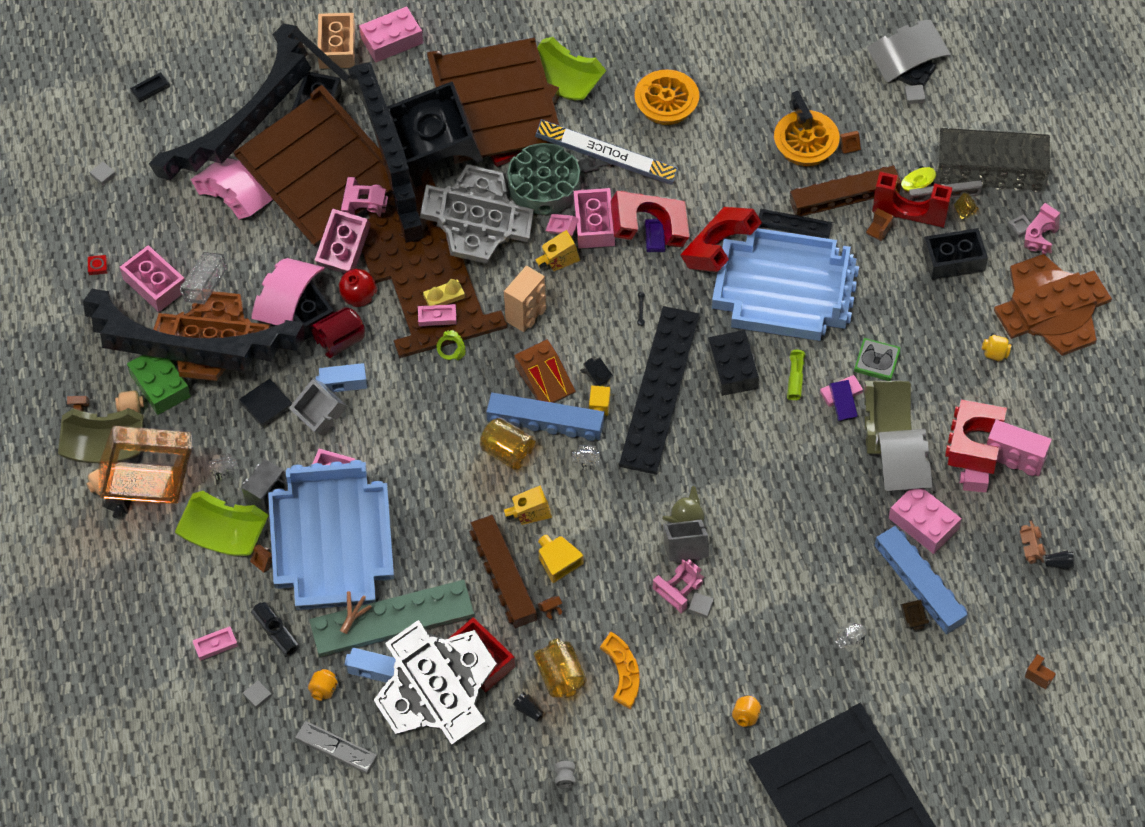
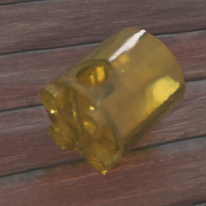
[533,638,587,698]

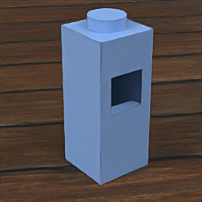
[316,363,367,392]
[345,648,396,683]

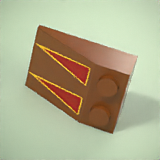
[514,339,576,403]

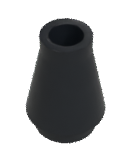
[1045,550,1074,570]
[513,692,544,721]

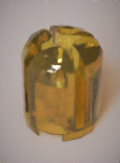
[479,418,536,470]

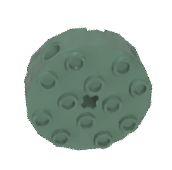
[507,143,581,215]

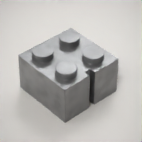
[289,379,348,436]
[242,459,287,514]
[663,520,709,563]

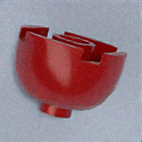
[339,269,377,307]

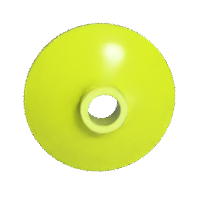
[901,167,936,192]

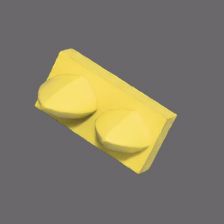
[423,279,465,306]

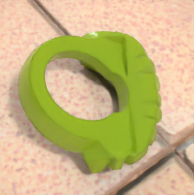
[437,330,466,361]

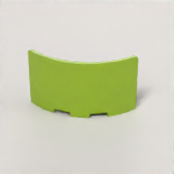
[537,37,606,100]
[175,490,269,556]

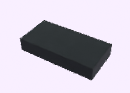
[130,72,170,103]

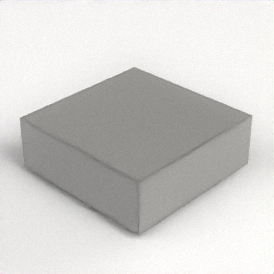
[904,85,925,104]
[89,162,116,186]
[1008,214,1031,238]
[688,593,714,618]
[243,680,272,709]

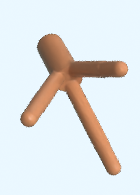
[340,591,372,634]

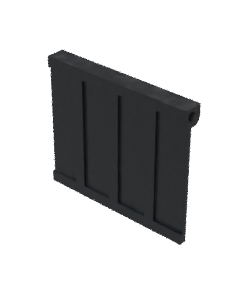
[749,702,936,827]

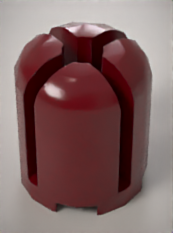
[311,307,365,358]

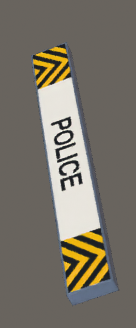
[535,119,678,185]

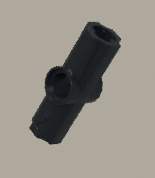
[251,602,299,657]

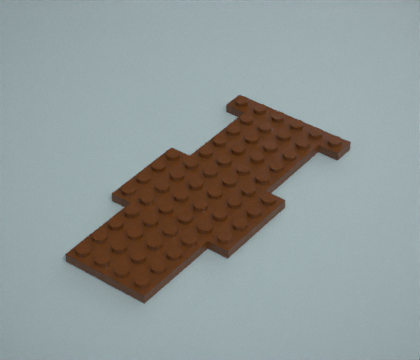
[362,167,507,359]

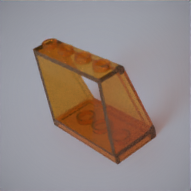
[99,426,192,503]

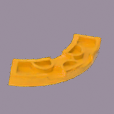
[600,632,639,710]

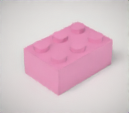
[359,7,423,63]
[574,188,615,249]
[314,209,371,274]
[120,245,187,312]
[987,420,1052,476]
[889,488,962,554]

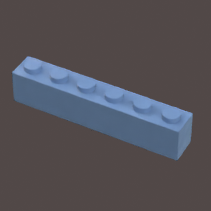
[486,392,604,441]
[875,526,968,635]

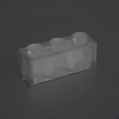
[180,252,227,305]

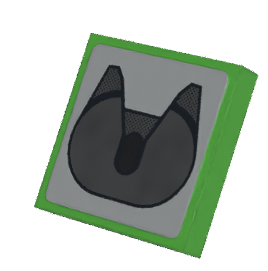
[854,338,901,381]

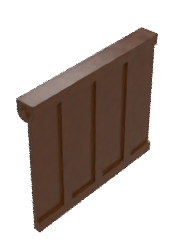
[427,37,560,164]
[233,85,392,247]

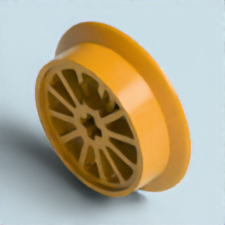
[634,70,699,125]
[774,110,840,166]

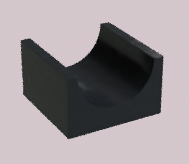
[387,81,483,187]

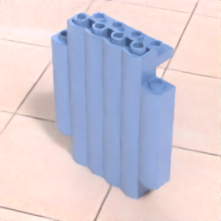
[712,228,859,341]
[268,460,394,610]

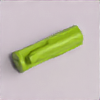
[787,350,806,401]

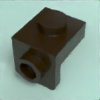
[900,599,929,630]

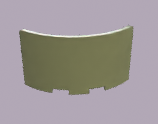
[864,381,911,454]
[58,408,144,463]

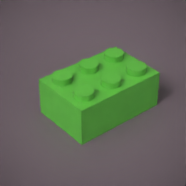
[127,355,191,415]

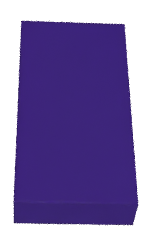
[645,219,665,252]
[829,380,858,421]

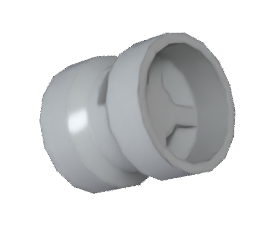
[555,761,576,788]

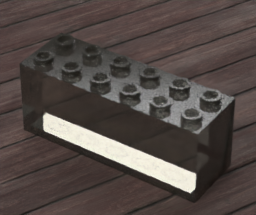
[935,128,1050,192]

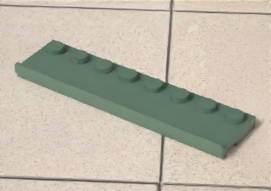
[309,580,475,657]

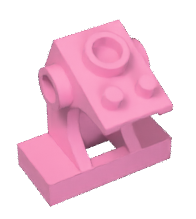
[341,177,388,217]
[1024,203,1060,255]
[653,559,704,613]

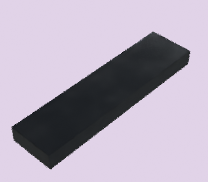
[292,28,350,83]
[759,209,833,239]

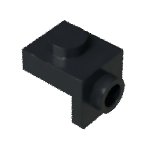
[580,357,613,386]

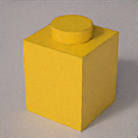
[589,385,610,416]

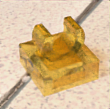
[954,193,979,219]

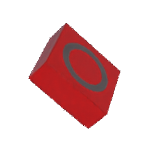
[87,255,107,275]

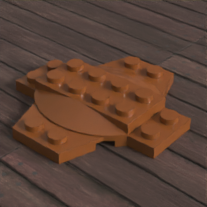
[994,254,1112,356]
[153,290,270,381]

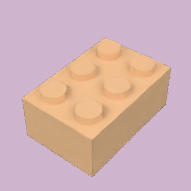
[318,13,355,69]
[504,265,546,332]

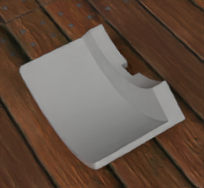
[867,20,951,82]
[879,429,932,491]

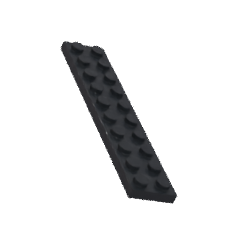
[619,306,700,475]

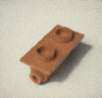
[1020,521,1046,564]

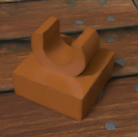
[840,131,861,154]
[67,396,89,411]
[250,544,272,573]
[537,596,562,619]

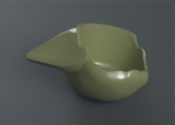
[662,486,705,523]

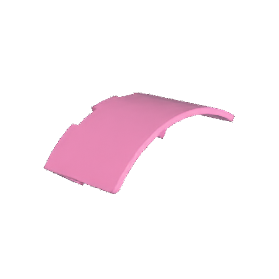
[190,158,273,219]
[251,258,325,325]

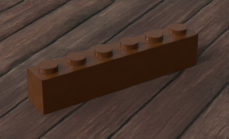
[789,165,902,216]
[469,514,537,629]

